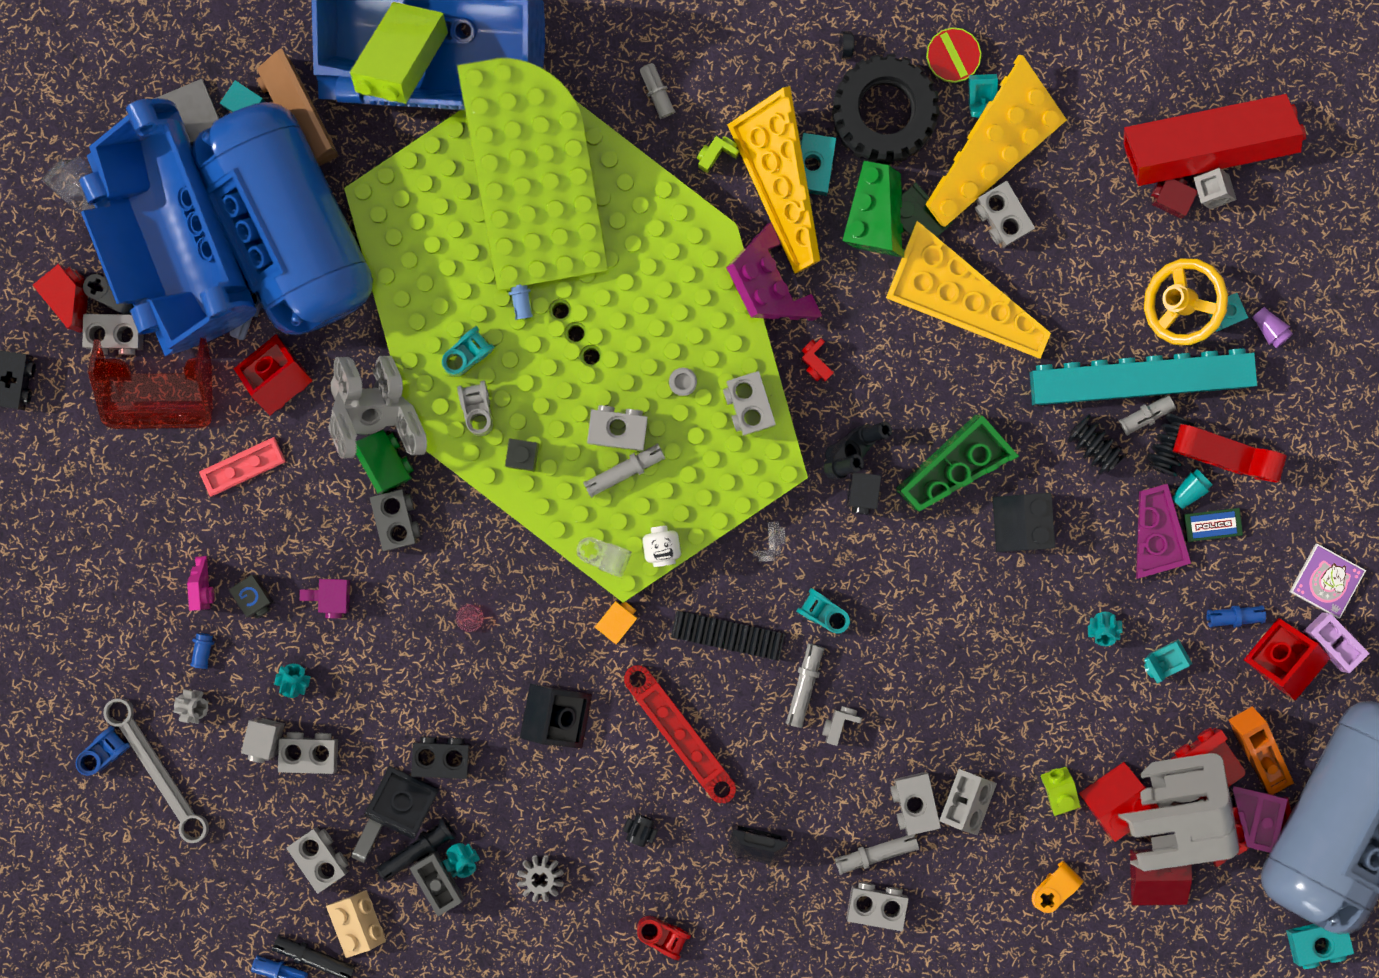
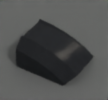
[727,824,788,867]

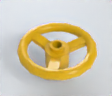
[1144,258,1228,345]

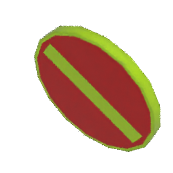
[926,28,981,83]

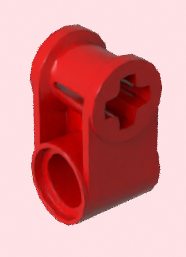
[637,916,691,961]

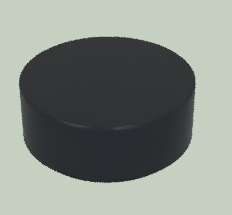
[839,31,854,59]

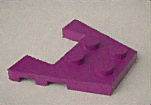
[726,222,822,321]

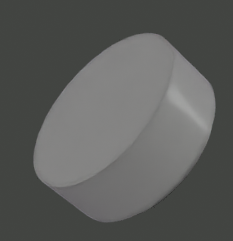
[669,368,697,396]

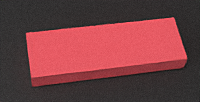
[199,437,286,497]

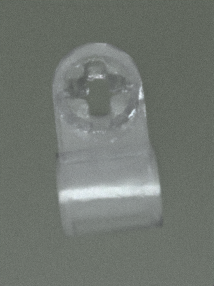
[576,537,632,578]

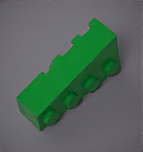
[895,414,1019,511]

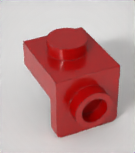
[801,338,834,382]

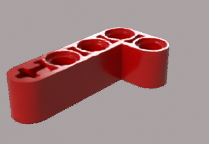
[1173,424,1287,483]

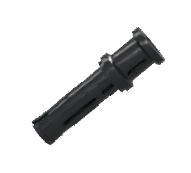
[376,817,457,882]

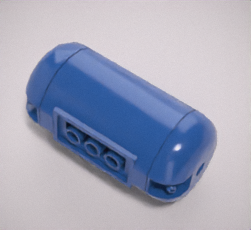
[192,102,373,335]

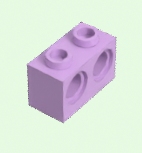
[1303,613,1369,673]

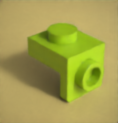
[697,136,739,173]
[1041,767,1081,816]

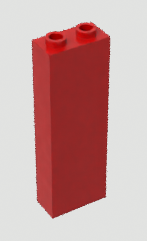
[1123,94,1306,186]

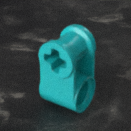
[442,326,495,377]
[796,588,850,633]

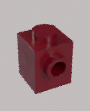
[1151,178,1198,219]

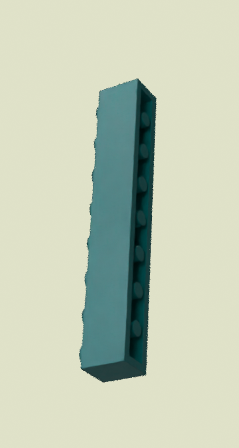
[1030,349,1257,406]

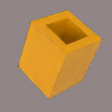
[595,601,637,644]

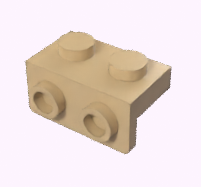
[326,890,386,958]

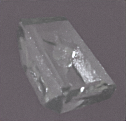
[42,156,95,217]

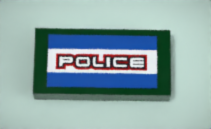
[1183,508,1243,542]

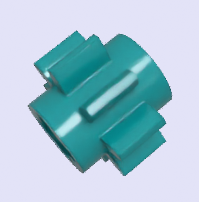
[1088,612,1123,646]
[274,663,311,698]
[443,843,480,878]

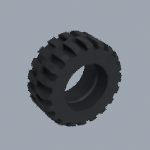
[832,54,940,164]

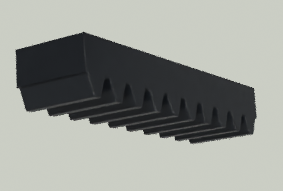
[671,610,785,661]

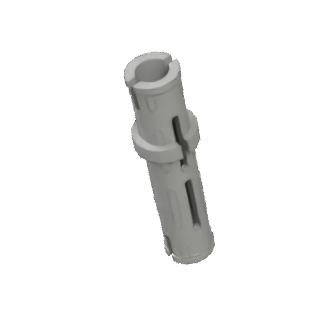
[583,443,666,498]
[785,643,825,728]
[834,834,919,875]

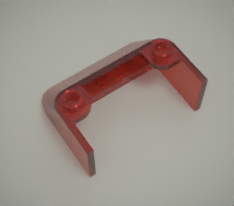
[88,338,213,429]

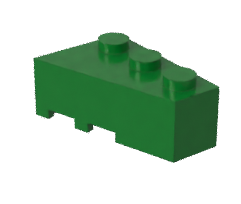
[842,161,904,258]

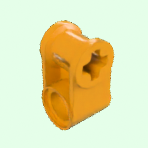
[1031,861,1084,913]

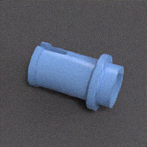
[509,285,533,320]

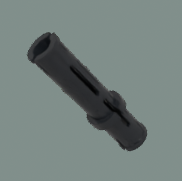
[272,934,356,978]

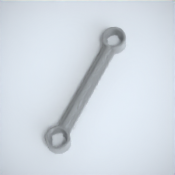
[103,698,209,843]

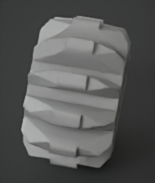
[517,855,564,902]

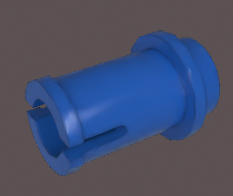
[190,633,215,669]

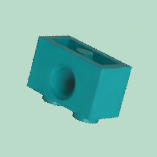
[800,133,836,196]
[1286,924,1354,969]

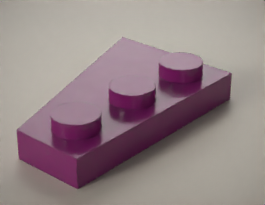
[1136,484,1191,579]

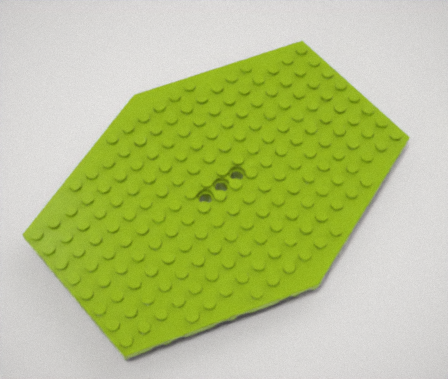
[344,101,808,603]

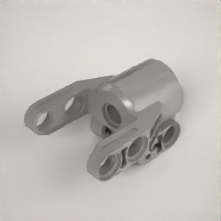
[328,356,427,458]

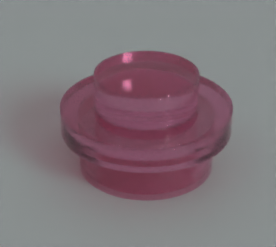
[456,604,484,632]

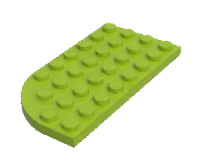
[457,58,608,290]

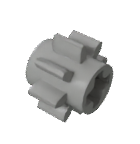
[173,689,209,724]

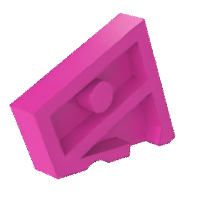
[187,556,215,611]

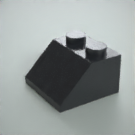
[992,493,1055,552]
[520,683,592,749]

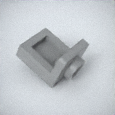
[822,706,862,746]

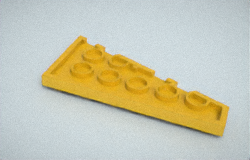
[926,55,1067,227]
[727,86,820,274]
[886,221,1051,359]

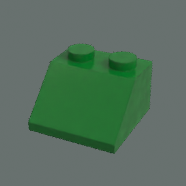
[356,429,414,494]

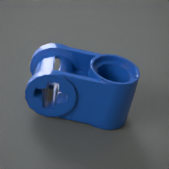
[75,726,131,776]

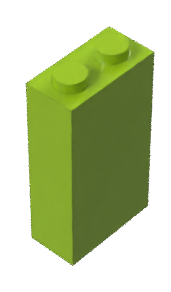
[350,2,448,104]

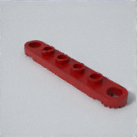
[624,665,736,803]

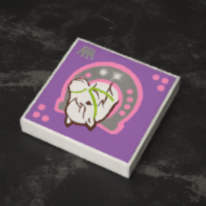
[1289,544,1366,619]

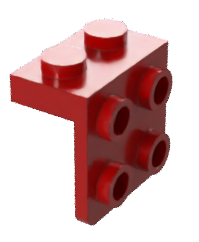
[1171,728,1245,800]

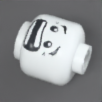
[642,525,681,567]

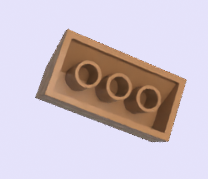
[256,48,339,166]

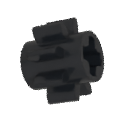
[623,813,658,847]

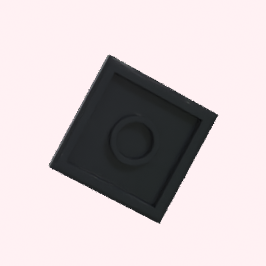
[364,766,439,840]

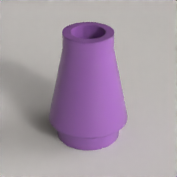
[1252,307,1293,348]

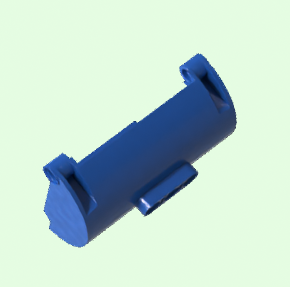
[312,0,545,110]
[79,98,257,356]

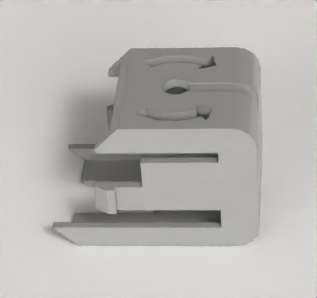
[1118,753,1239,871]

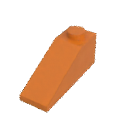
[1229,706,1294,795]

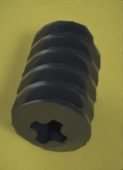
[1067,414,1128,475]
[1146,414,1196,477]

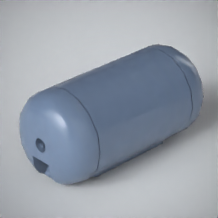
[1261,701,1379,934]

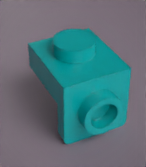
[968,74,998,119]
[1144,639,1192,683]

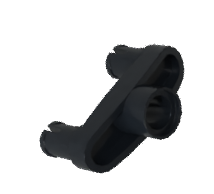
[824,421,892,481]

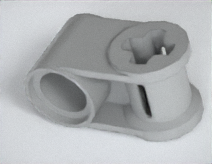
[457,380,493,436]

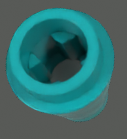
[1172,469,1213,510]

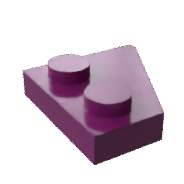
[1233,786,1288,853]

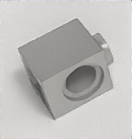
[1194,168,1237,209]

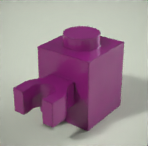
[299,579,350,618]

